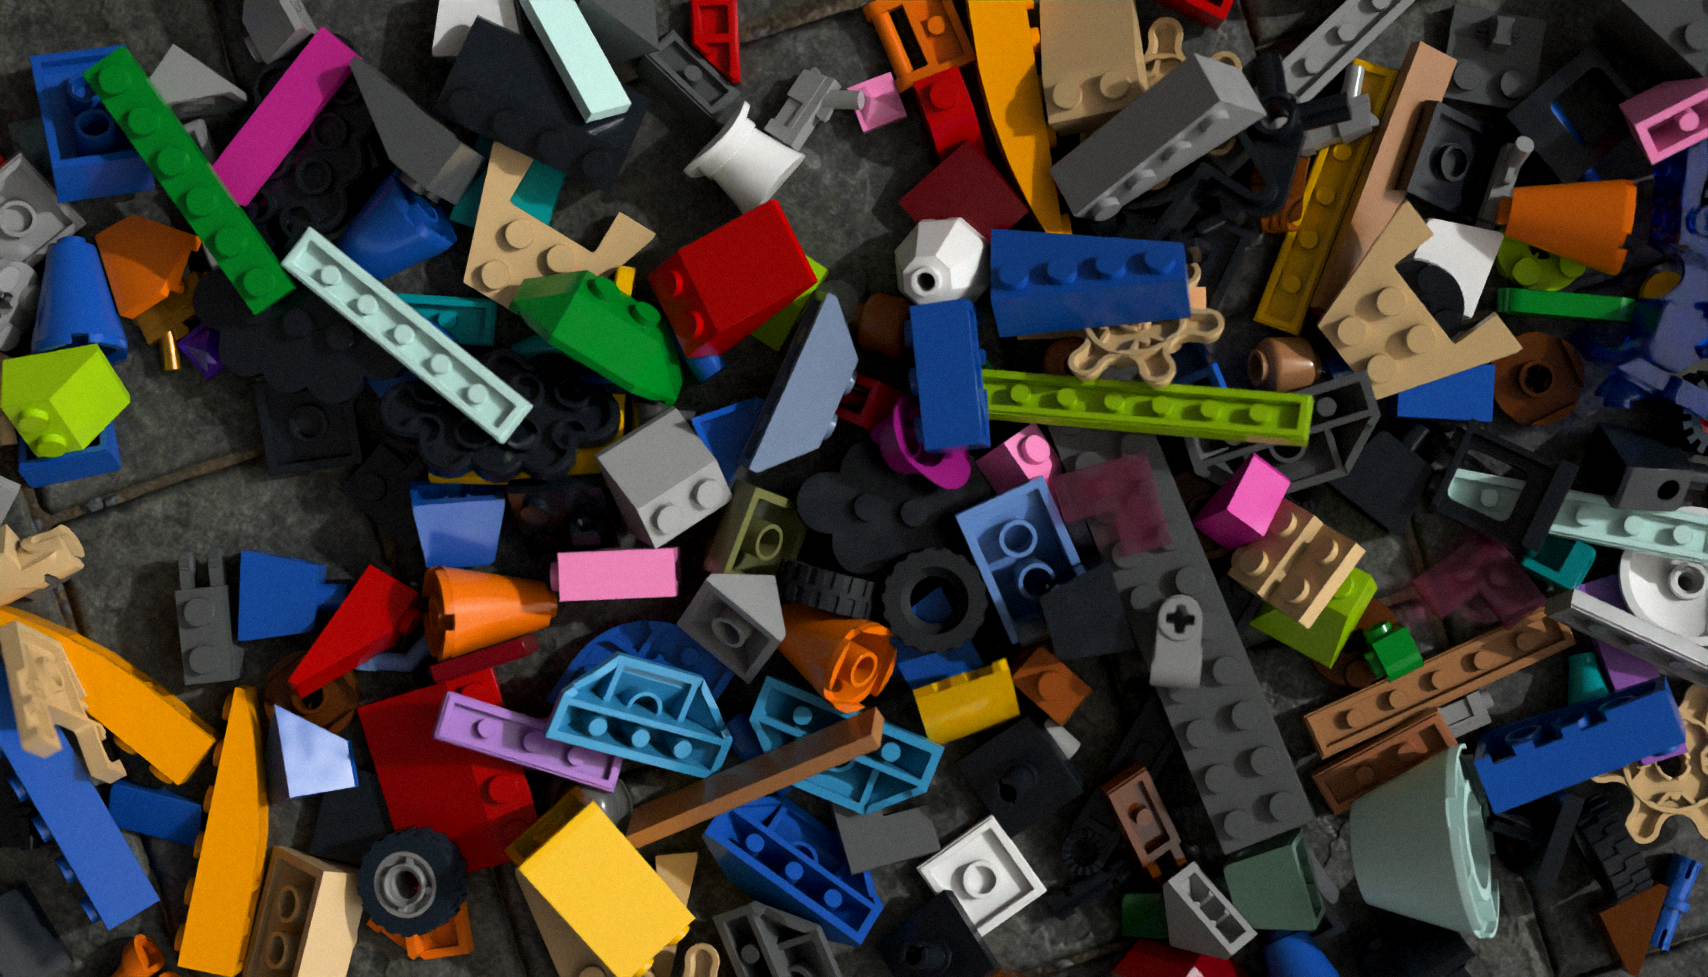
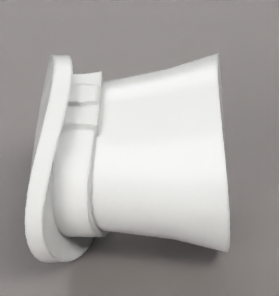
[683,100,805,215]

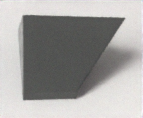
[578,0,659,65]

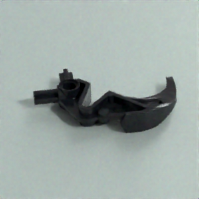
[1086,52,1352,265]

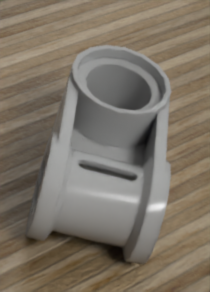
[1150,594,1203,690]

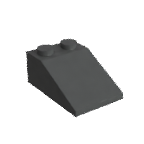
[349,56,489,205]

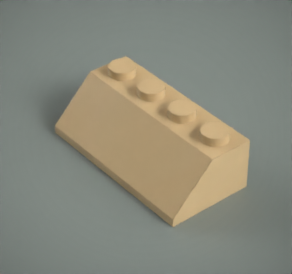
[242,845,363,977]

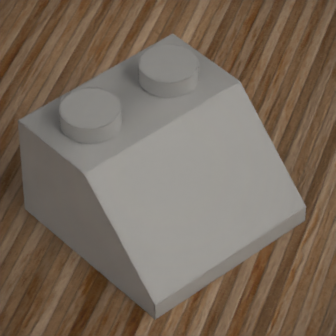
[593,406,733,549]

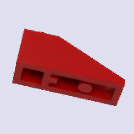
[288,564,422,699]

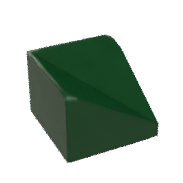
[1119,887,1169,939]

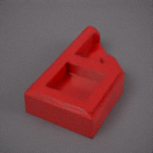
[690,0,741,85]

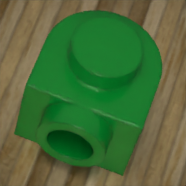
[1362,620,1424,684]

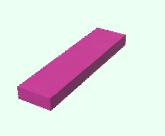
[212,26,363,207]

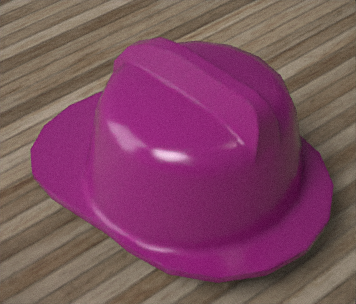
[870,394,971,490]

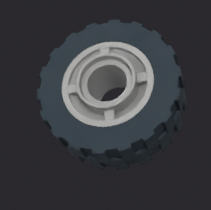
[357,826,469,937]

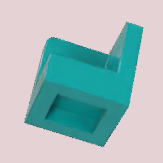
[1519,535,1597,593]

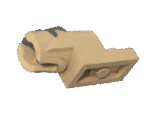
[0,524,85,607]

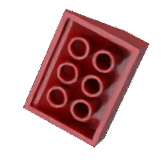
[357,667,540,888]

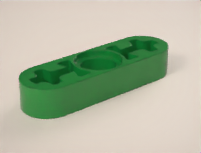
[1495,288,1635,325]

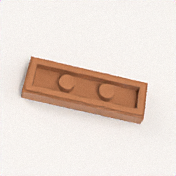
[1310,706,1458,816]

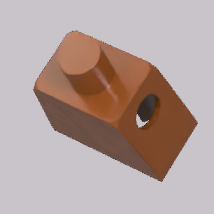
[1004,642,1094,726]

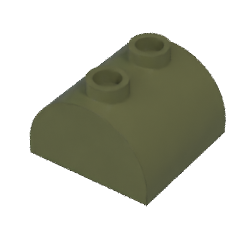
[702,479,808,580]

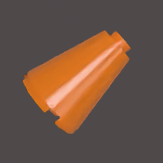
[1496,179,1637,276]
[422,566,558,661]
[777,601,897,713]

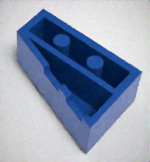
[904,298,991,454]

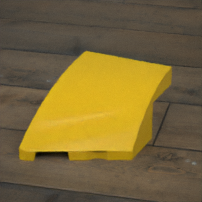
[913,659,1020,745]

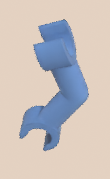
[354,632,430,673]

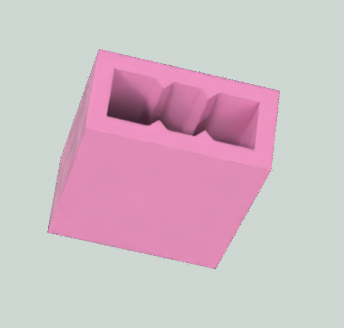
[550,546,683,601]

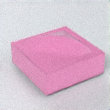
[847,72,907,134]

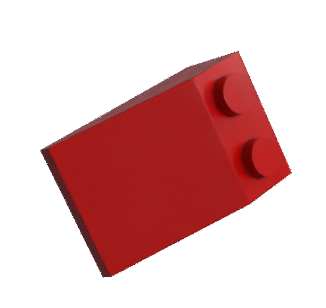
[647,199,818,358]

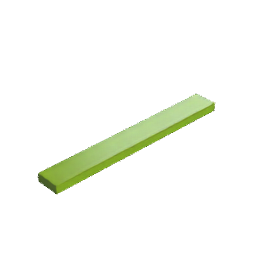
[982,369,1314,447]

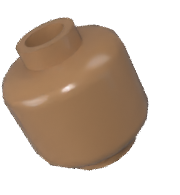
[1247,336,1322,393]

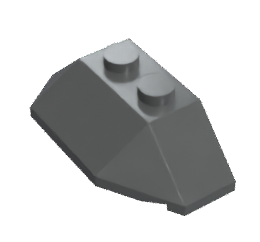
[1183,369,1381,494]
[712,901,842,977]

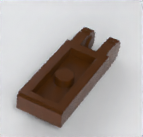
[1099,762,1188,890]

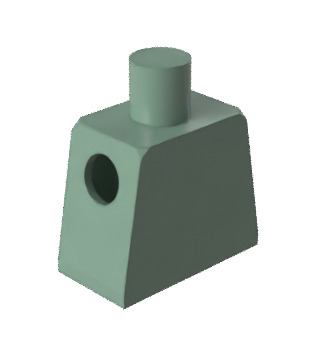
[1209,827,1326,931]

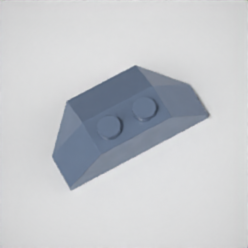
[737,290,858,473]

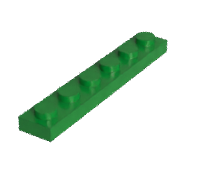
[82,46,298,315]

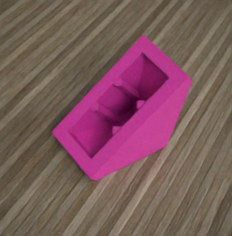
[1191,452,1291,551]

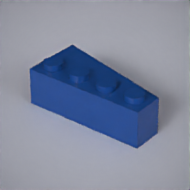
[991,228,1191,338]
[1473,675,1686,815]

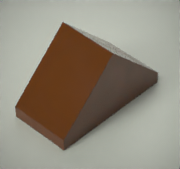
[1586,879,1668,977]

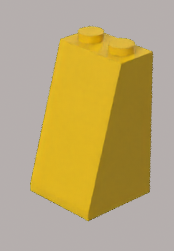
[504,785,695,977]

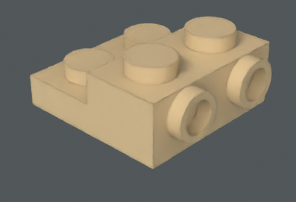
[1227,497,1366,629]

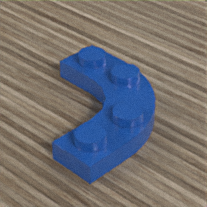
[546,620,735,705]

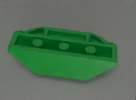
[508,270,685,407]

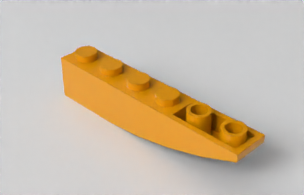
[964,0,1072,234]
[0,605,225,785]
[174,684,269,977]

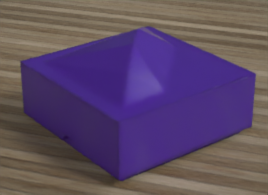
[177,323,226,380]

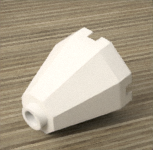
[894,217,991,305]

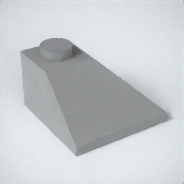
[242,0,318,65]

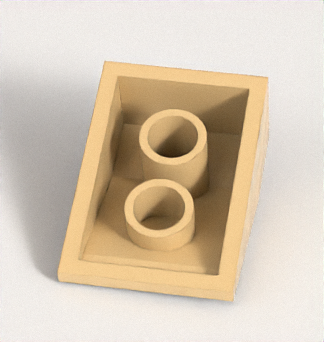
[1039,0,1149,137]

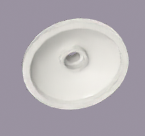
[1618,506,1708,647]

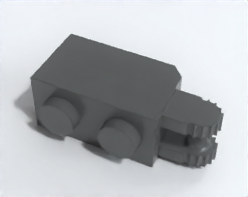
[175,548,246,685]

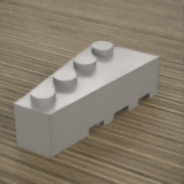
[1049,53,1267,221]

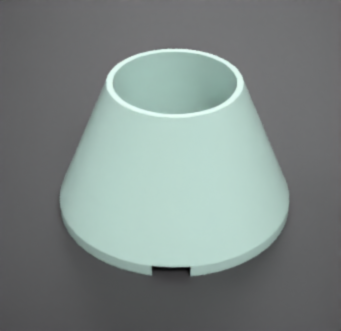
[1349,744,1499,939]

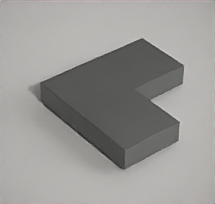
[827,800,941,877]

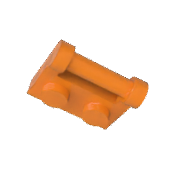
[862,0,977,95]

